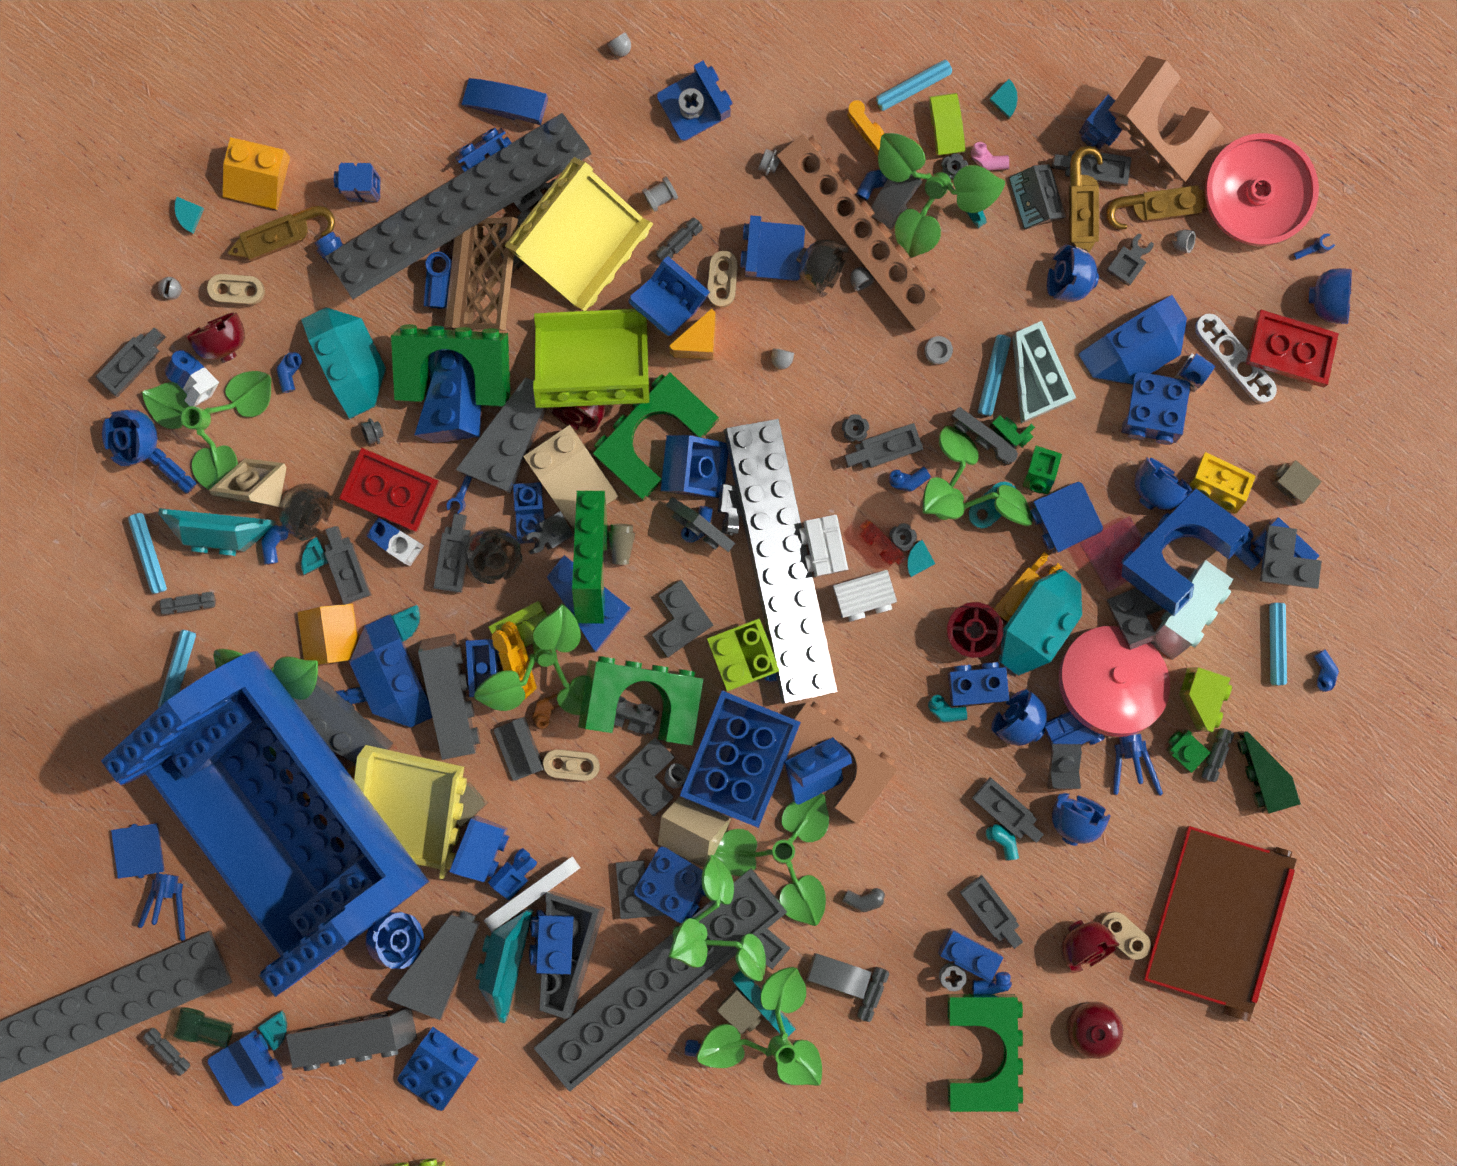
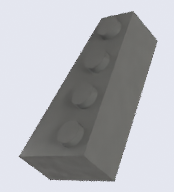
[456,377,548,494]
[418,633,480,760]
[293,676,393,764]
[539,891,605,1019]
[286,1007,418,1071]

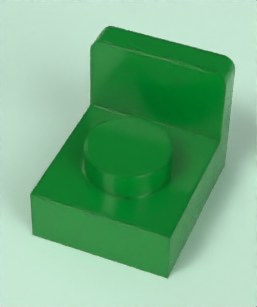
[989,415,1035,448]
[1022,445,1062,494]
[1165,729,1211,773]

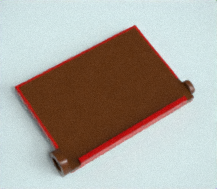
[1143,826,1297,1022]

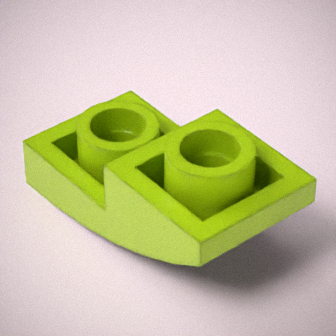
[929,93,965,155]

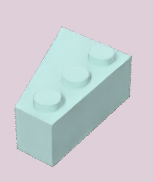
[1012,321,1076,424]
[1150,560,1233,660]

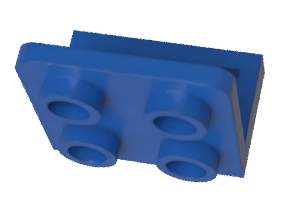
[657,60,733,141]
[740,215,805,281]
[628,256,710,336]
[1121,372,1190,445]
[1029,482,1103,554]
[785,737,852,805]
[634,847,706,923]
[529,910,574,974]
[397,1027,479,1111]
[208,1030,284,1106]

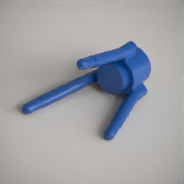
[1113,734,1163,796]
[138,873,185,941]

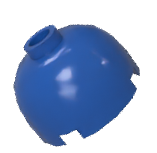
[1047,244,1099,302]
[1309,268,1352,324]
[102,410,157,466]
[1134,457,1192,510]
[991,689,1047,746]
[1052,793,1111,846]
[366,912,424,969]

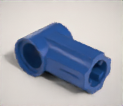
[424,252,452,309]

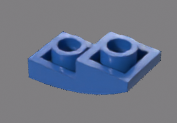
[513,482,545,544]

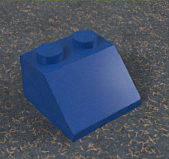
[661,435,728,498]
[449,816,510,882]

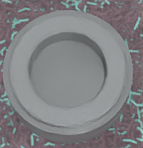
[924,336,953,365]

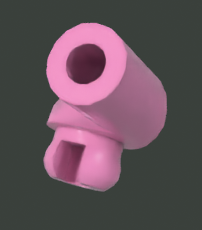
[971,142,1009,171]

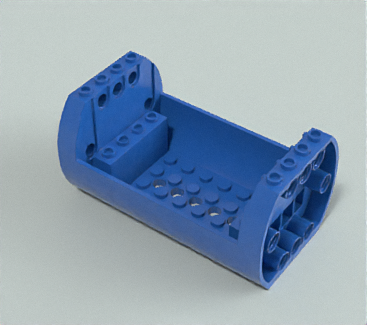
[101,651,429,997]

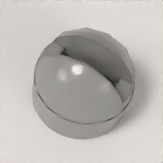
[607,32,631,57]
[1172,229,1196,253]
[850,267,875,291]
[158,277,182,300]
[771,348,795,369]
[664,764,689,788]

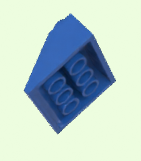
[680,691,801,828]

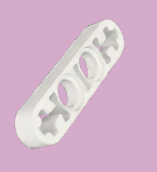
[1195,314,1277,404]
[483,856,581,932]

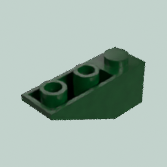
[1236,731,1301,814]

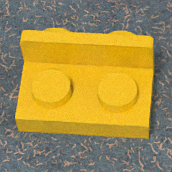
[1189,452,1256,514]

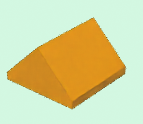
[669,309,716,360]
[297,604,359,665]

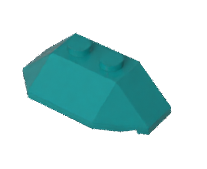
[301,307,386,419]
[158,508,276,556]
[999,569,1082,676]
[476,909,534,1023]

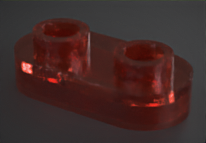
[859,519,906,566]

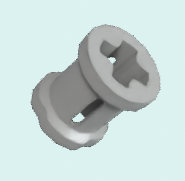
[679,88,704,119]
[642,177,678,212]
[939,963,966,991]

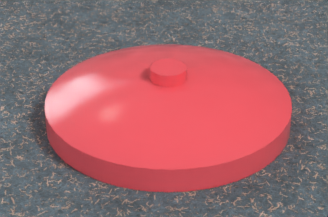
[1205,133,1319,246]
[1059,626,1170,737]

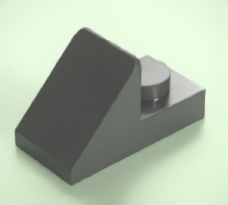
[1047,744,1082,789]

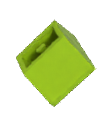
[707,618,780,691]
[1179,667,1232,732]

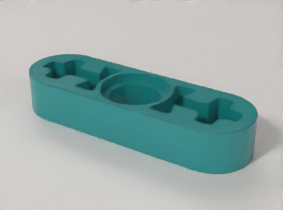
[731,970,796,1038]

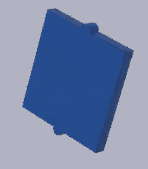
[111,823,165,879]

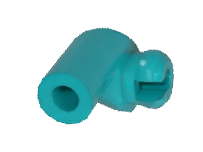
[928,695,967,722]
[985,824,1019,861]

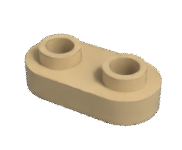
[708,251,738,308]
[207,274,265,305]
[543,749,600,781]
[1100,911,1151,959]

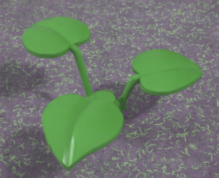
[878,133,1005,258]
[142,371,271,490]
[923,425,1033,526]
[474,604,586,715]
[213,649,318,758]
[714,793,829,926]
[669,855,766,982]
[697,967,822,1086]

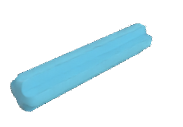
[876,60,952,111]
[978,335,1011,416]
[128,513,167,594]
[1269,603,1287,685]
[158,630,196,707]

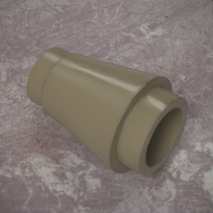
[608,524,636,565]

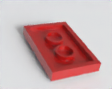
[1246,309,1339,388]
[339,447,440,532]

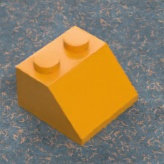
[223,137,290,210]

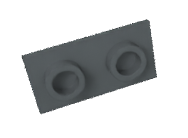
[614,696,660,735]

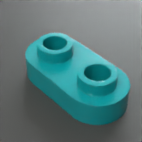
[968,482,1016,529]

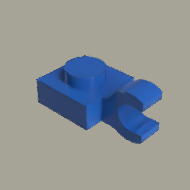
[488,848,537,900]

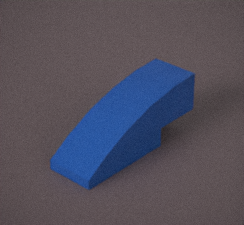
[461,78,548,125]

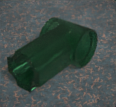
[173,1007,234,1048]

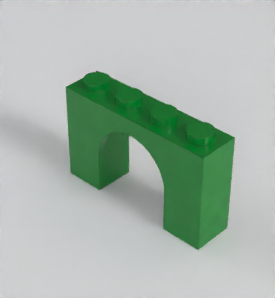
[391,324,510,406]
[593,372,719,501]
[572,491,608,624]
[578,656,704,746]
[947,994,1023,1112]

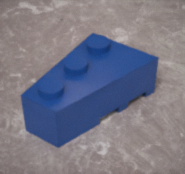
[414,349,481,443]
[547,555,632,652]

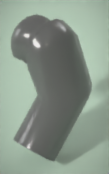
[842,888,885,912]

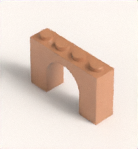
[1109,56,1224,182]
[783,702,897,825]

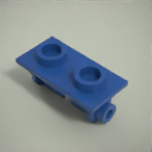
[455,128,512,172]

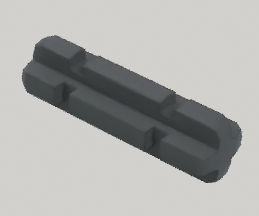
[656,217,703,261]
[160,592,216,615]
[1201,728,1234,782]
[857,967,889,1022]
[143,1028,190,1076]

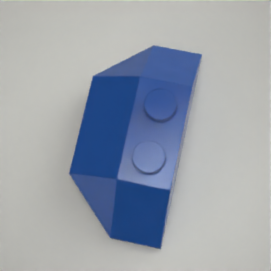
[1078,295,1187,385]
[349,614,433,728]

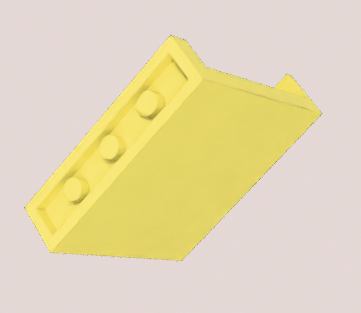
[505,157,653,311]
[354,745,467,879]

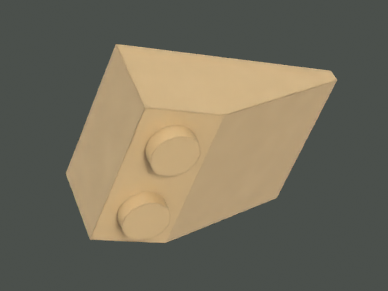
[523,425,619,528]

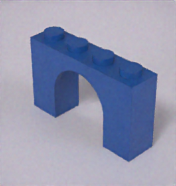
[1121,489,1249,616]

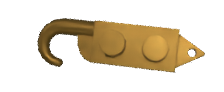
[1069,146,1103,253]
[1106,185,1207,229]
[228,206,335,261]

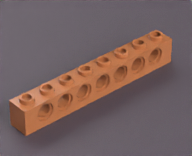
[777,134,945,330]

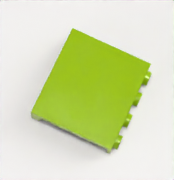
[533,309,649,408]

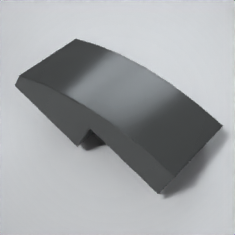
[871,174,922,230]
[806,953,871,999]

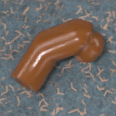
[532,693,560,730]

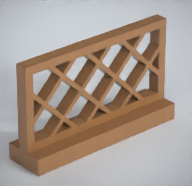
[444,217,518,331]

